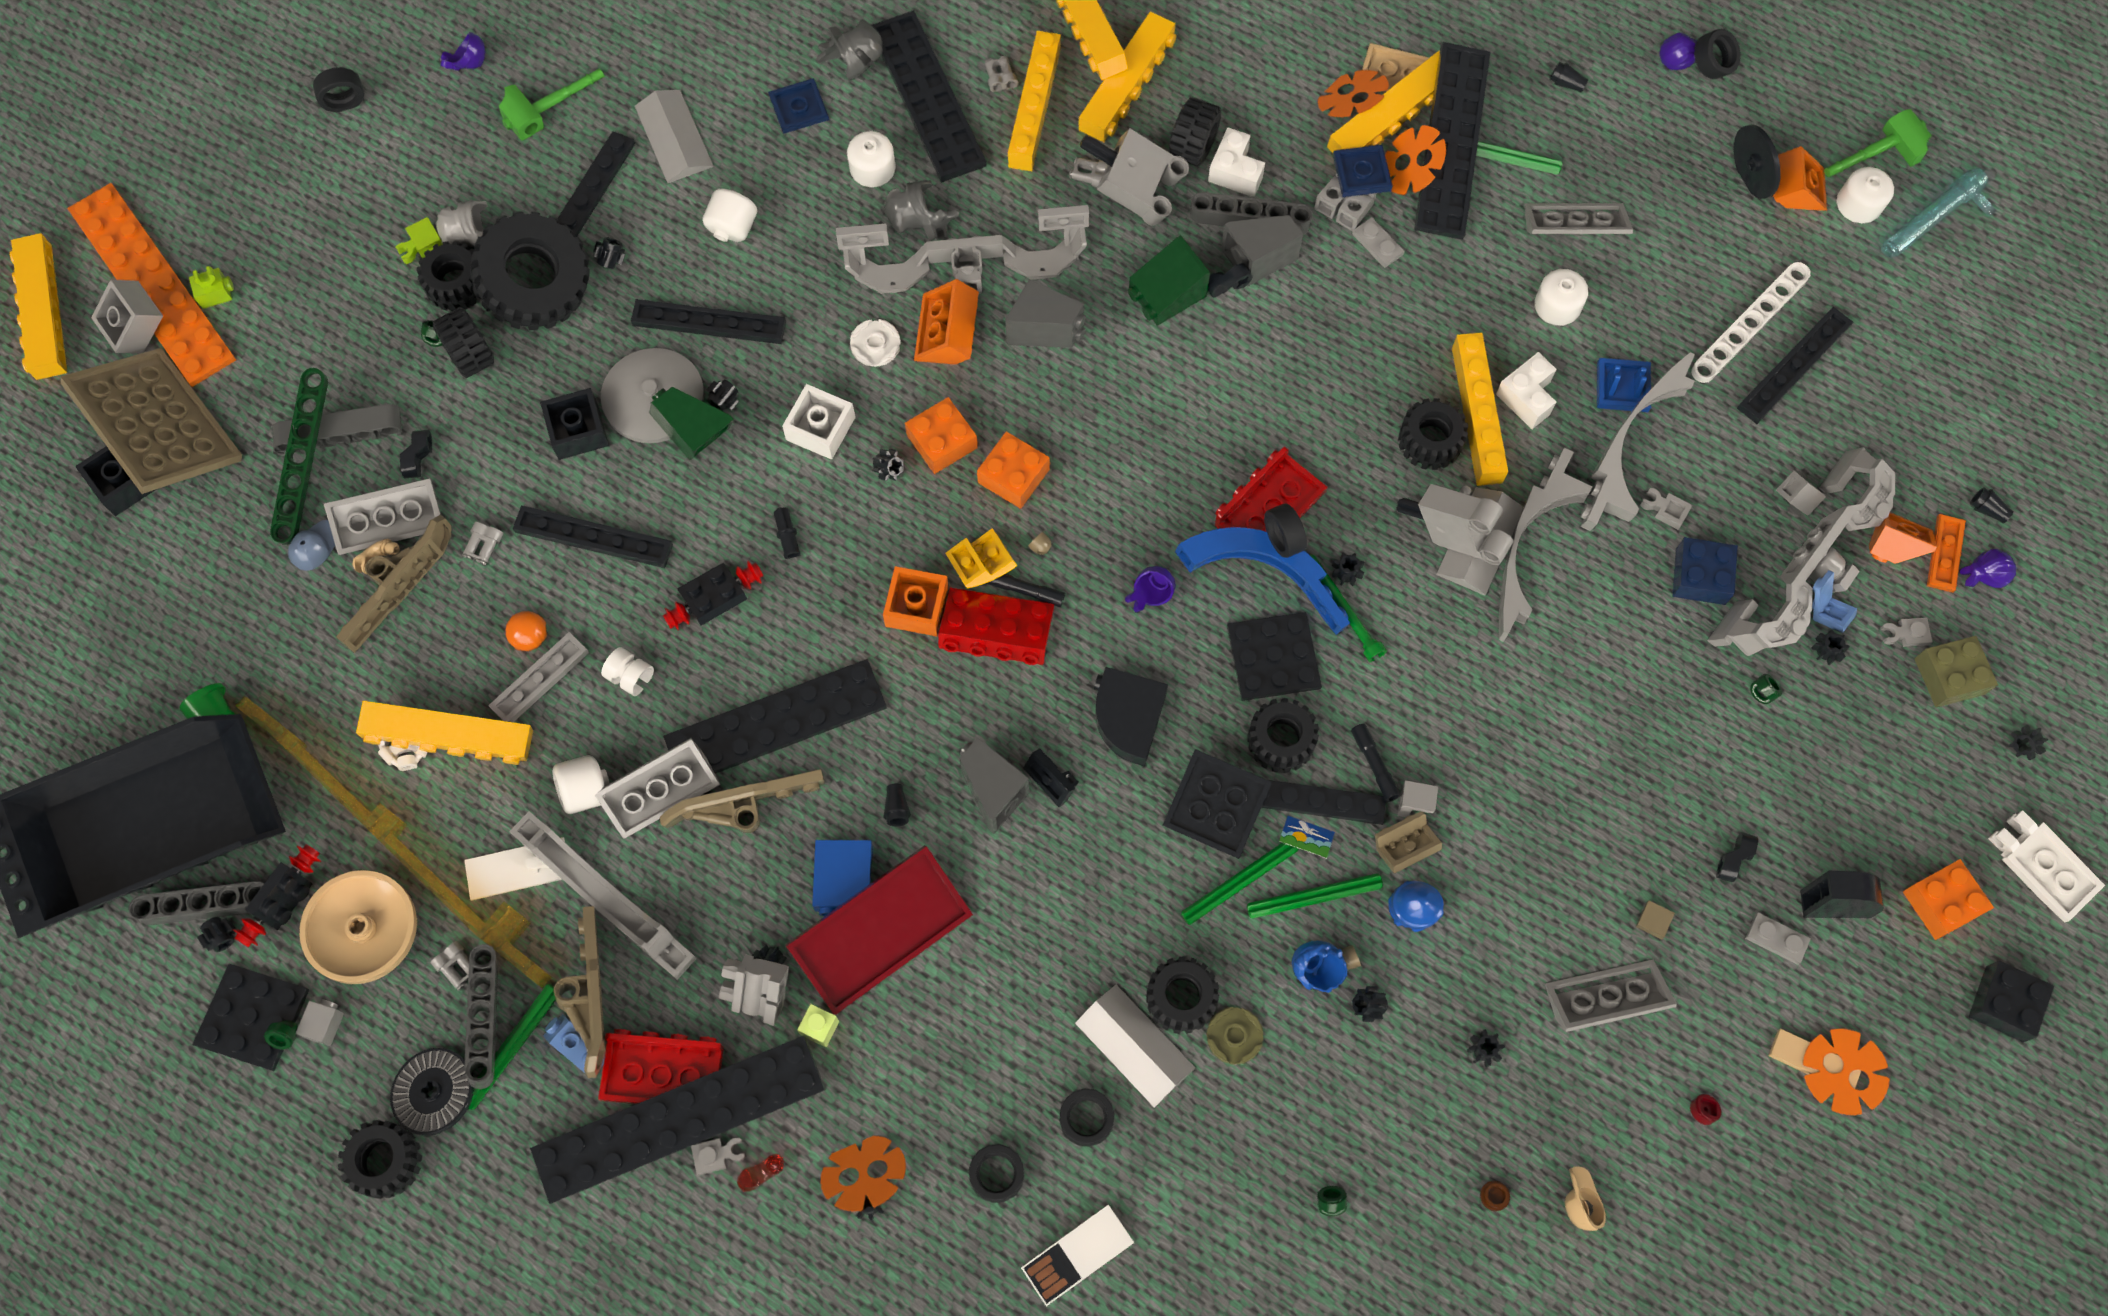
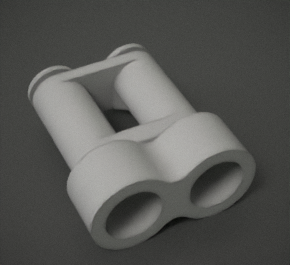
[985,56,1018,92]
[1069,157,1108,187]
[462,522,504,565]
[431,941,469,991]

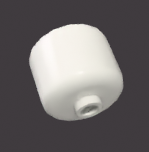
[847,131,896,188]
[1836,167,1894,224]
[703,188,757,242]
[1535,269,1588,326]
[552,755,609,814]

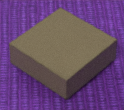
[1636,900,1675,940]

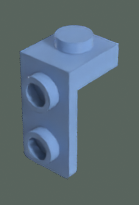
[1812,570,1857,633]
[543,1014,605,1073]

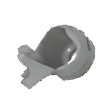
[436,200,488,248]

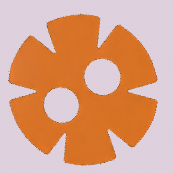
[1318,70,1389,117]
[1385,125,1446,195]
[1803,1029,1890,1115]
[821,1136,906,1212]

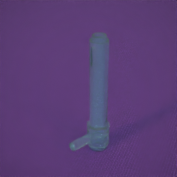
[1881,168,1997,258]

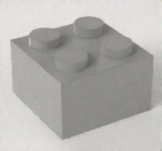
[91,280,163,353]

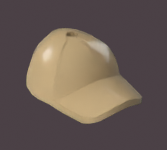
[1565,1167,1606,1231]

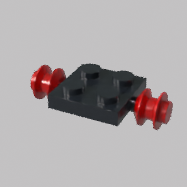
[662,561,763,631]
[233,844,321,947]

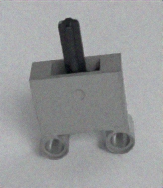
[1080,128,1189,226]
[1396,484,1513,565]

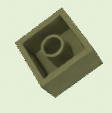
[1915,636,1998,708]

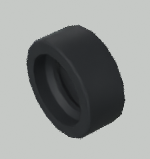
[1694,29,1741,79]
[313,67,364,112]
[1264,503,1307,558]
[1059,1088,1115,1147]
[969,1144,1025,1203]

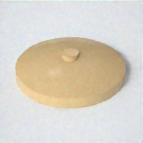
[300,870,417,984]

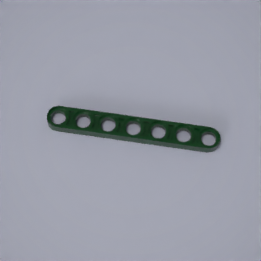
[270,368,328,545]

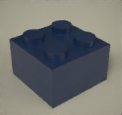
[1672,537,1738,605]

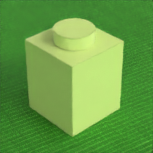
[797,1004,839,1047]

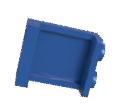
[812,840,873,916]

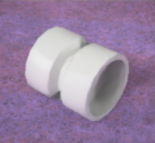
[601,647,654,696]

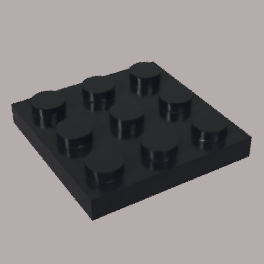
[1227,612,1322,701]
[1162,749,1272,859]
[192,964,309,1071]

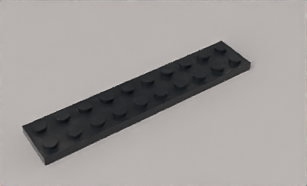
[530,1035,826,1204]

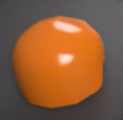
[506,611,547,652]

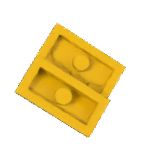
[945,528,1017,588]

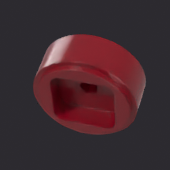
[1690,1094,1721,1125]

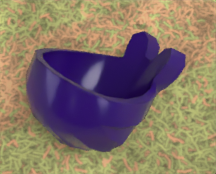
[441,32,485,71]
[1659,32,1698,70]
[1959,549,2017,588]
[1125,566,1176,613]

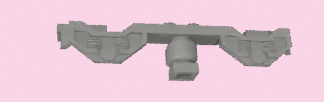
[836,205,1089,294]
[1707,447,1895,656]

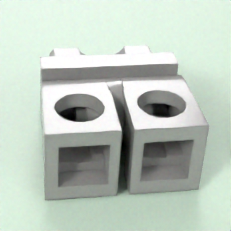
[1314,173,1377,231]
[719,954,789,1026]

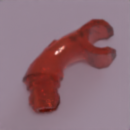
[737,1154,784,1192]

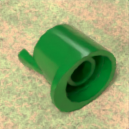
[180,683,246,725]

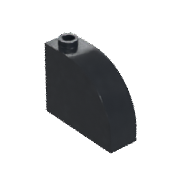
[1094,667,1168,766]
[1800,871,1884,918]

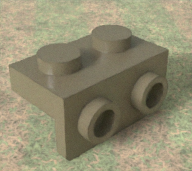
[1375,811,1442,874]

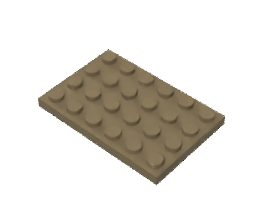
[61,348,242,494]

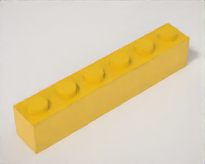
[1056,0,1128,81]
[1079,12,1177,142]
[1008,31,1061,171]
[1327,51,1440,153]
[10,233,67,380]
[1452,333,1508,486]
[356,701,533,765]

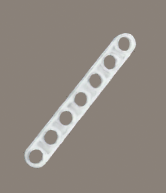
[1691,262,1811,383]

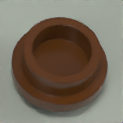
[1480,1181,1510,1211]

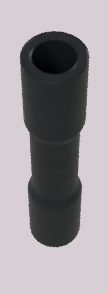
[985,574,1066,608]
[1351,723,1401,802]

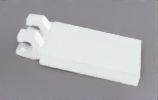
[1988,811,2105,922]

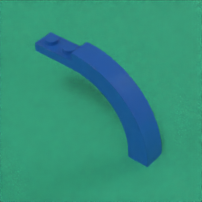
[1175,527,1350,635]

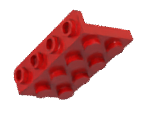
[1215,446,1327,562]
[938,587,1055,665]
[598,1029,724,1104]

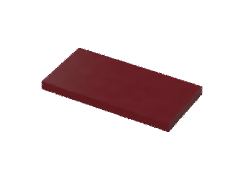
[785,845,973,1015]

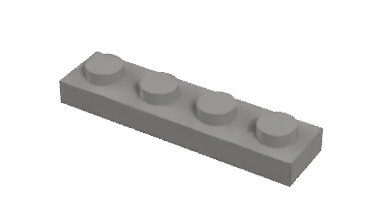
[488,632,589,722]

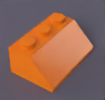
[914,279,979,365]

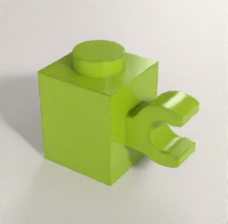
[395,217,443,264]
[189,266,234,309]

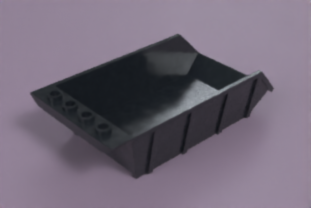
[0,714,286,938]

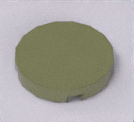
[1206,1007,1263,1065]

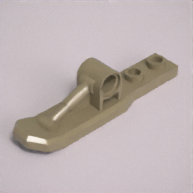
[336,515,451,653]
[659,769,825,833]
[554,906,606,1078]

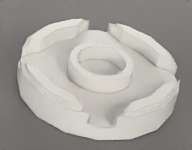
[850,319,901,367]

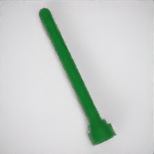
[1310,554,1387,663]

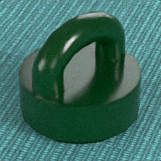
[421,320,442,347]
[1750,674,1782,704]
[264,1020,298,1050]
[1317,1186,1347,1216]

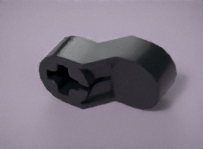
[1208,263,1253,298]
[400,430,432,479]
[1716,832,1758,883]

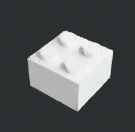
[782,384,855,460]

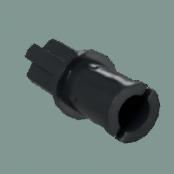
[774,507,801,559]

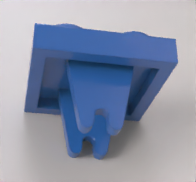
[1597,358,1651,412]

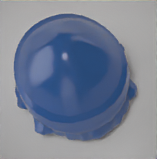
[1388,881,1444,932]
[1292,941,1348,993]

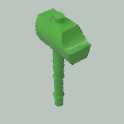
[499,69,604,140]
[1824,109,1932,177]

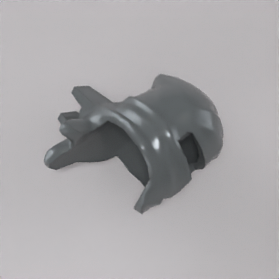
[817,20,883,81]
[884,180,959,241]

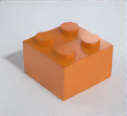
[905,397,978,474]
[977,431,1050,509]
[883,566,949,636]
[1903,859,1994,940]

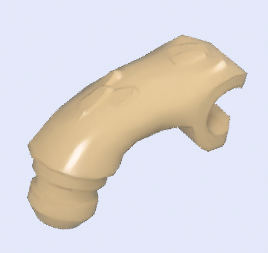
[352,539,400,574]

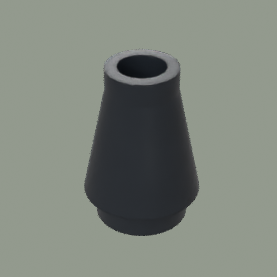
[1549,62,1588,93]
[1970,487,2014,523]
[883,783,911,827]

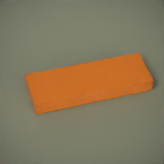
[1927,514,1966,593]

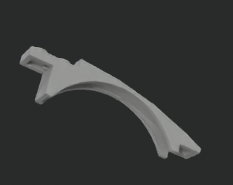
[1580,352,1695,531]
[1499,448,1593,642]
[509,811,697,980]

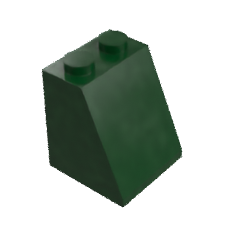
[1128,235,1210,326]
[649,387,734,460]

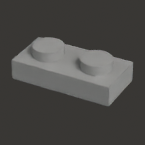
[1352,217,1404,268]
[1745,913,1811,965]

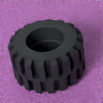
[1169,97,1221,166]
[417,241,481,311]
[433,307,494,378]
[1398,398,1468,470]
[1247,698,1319,773]
[1146,956,1219,1034]
[338,1120,422,1199]

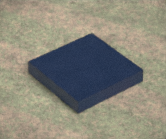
[768,78,829,134]
[1333,145,1393,197]

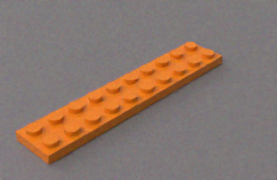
[67,183,236,387]

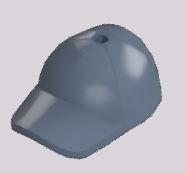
[288,520,335,571]

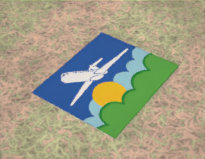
[1279,816,1335,858]

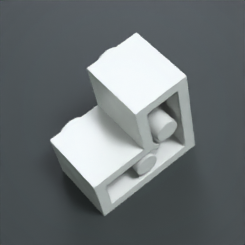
[1208,127,1265,197]
[1496,352,1557,429]

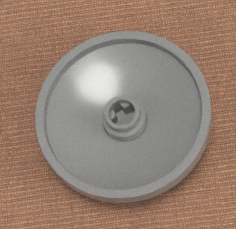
[601,348,705,443]

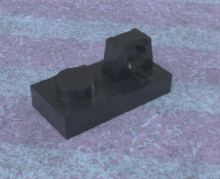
[1023,748,1079,807]

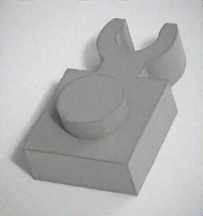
[1640,488,1692,530]
[1881,618,1933,647]
[691,1138,746,1176]

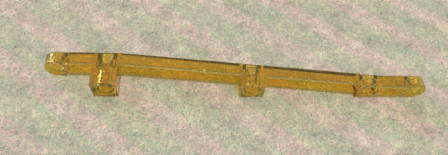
[235,696,552,989]

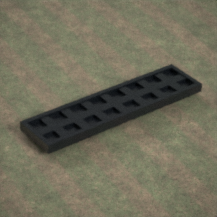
[871,10,986,183]
[1414,42,1491,240]
[663,659,887,774]

